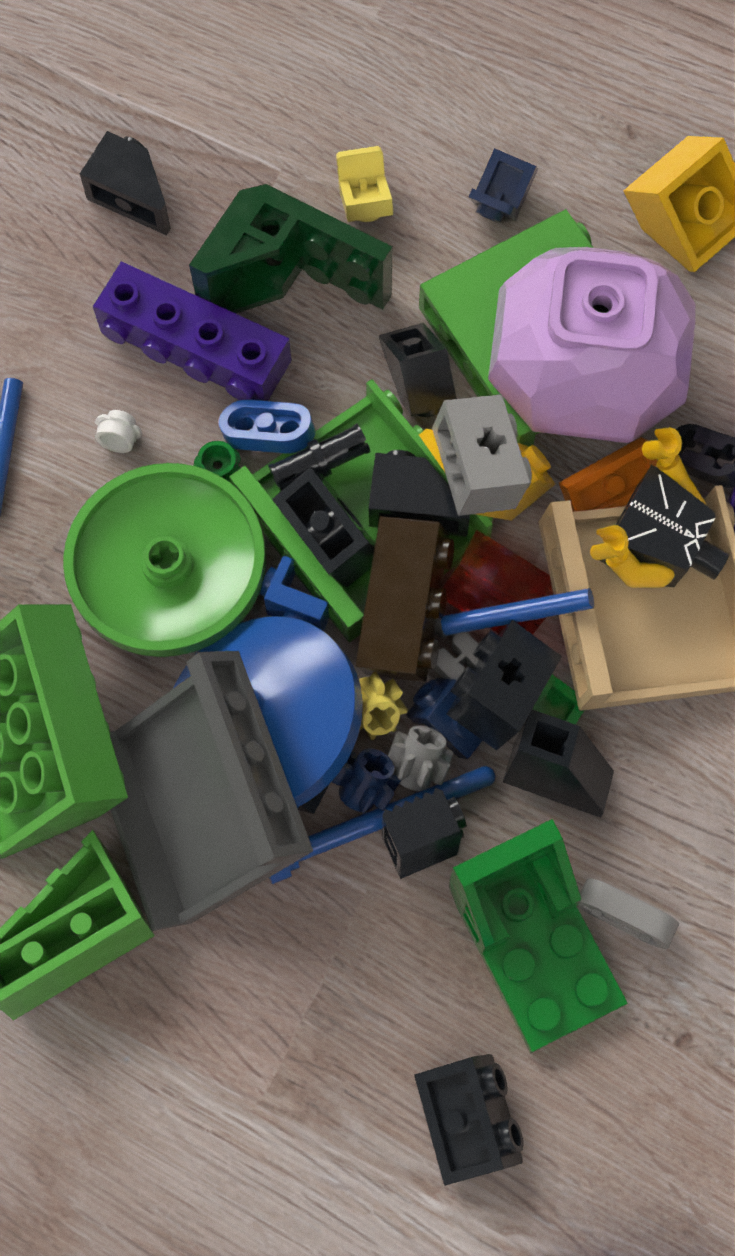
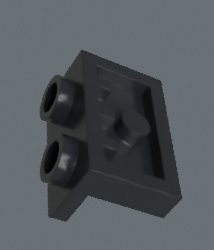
[414,1054,524,1186]

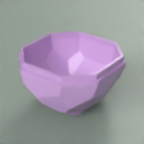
[488,247,695,443]

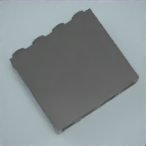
[110,651,313,931]

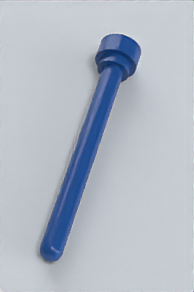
[269,766,496,885]

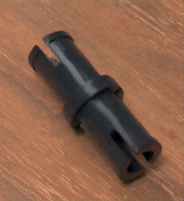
[268,423,371,492]

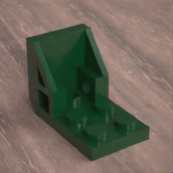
[189,184,393,314]

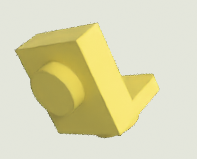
[336,146,393,222]

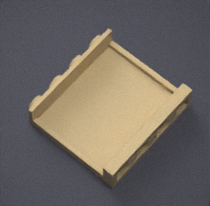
[538,485,735,711]

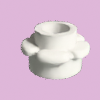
[95,410,142,453]

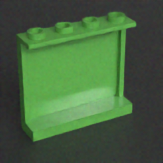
[419,209,609,447]
[229,379,493,643]

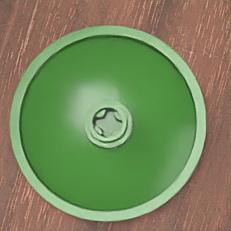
[63,463,266,657]

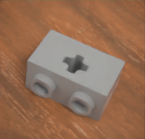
[432,394,532,516]

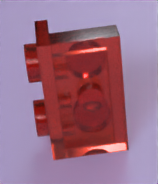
[442,530,554,634]

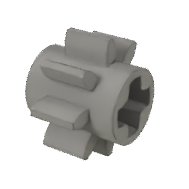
[388,726,454,791]

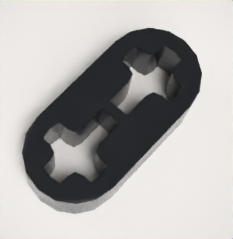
[676,424,735,488]

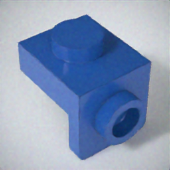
[260,556,329,632]

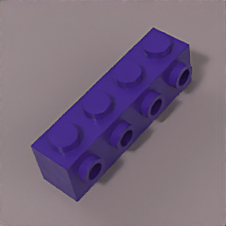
[93,261,292,401]

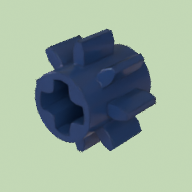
[332,748,401,813]

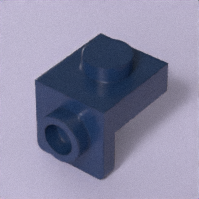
[468,148,538,223]
[406,678,482,759]

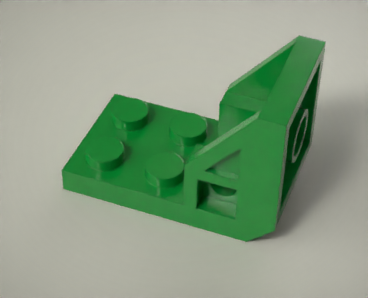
[449,819,628,1054]

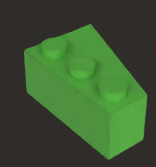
[0,830,155,1021]

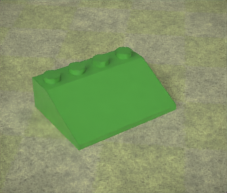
[0,604,128,860]

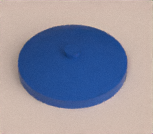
[173,616,363,807]

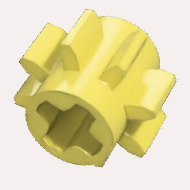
[359,672,408,740]

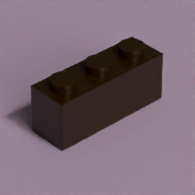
[355,516,454,682]

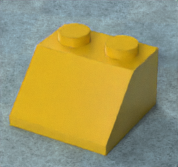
[623,136,735,272]

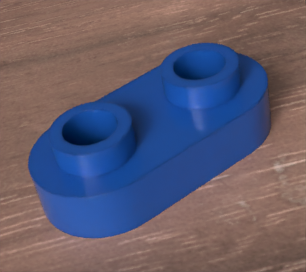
[218,400,316,454]

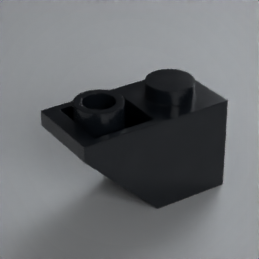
[503,709,614,818]

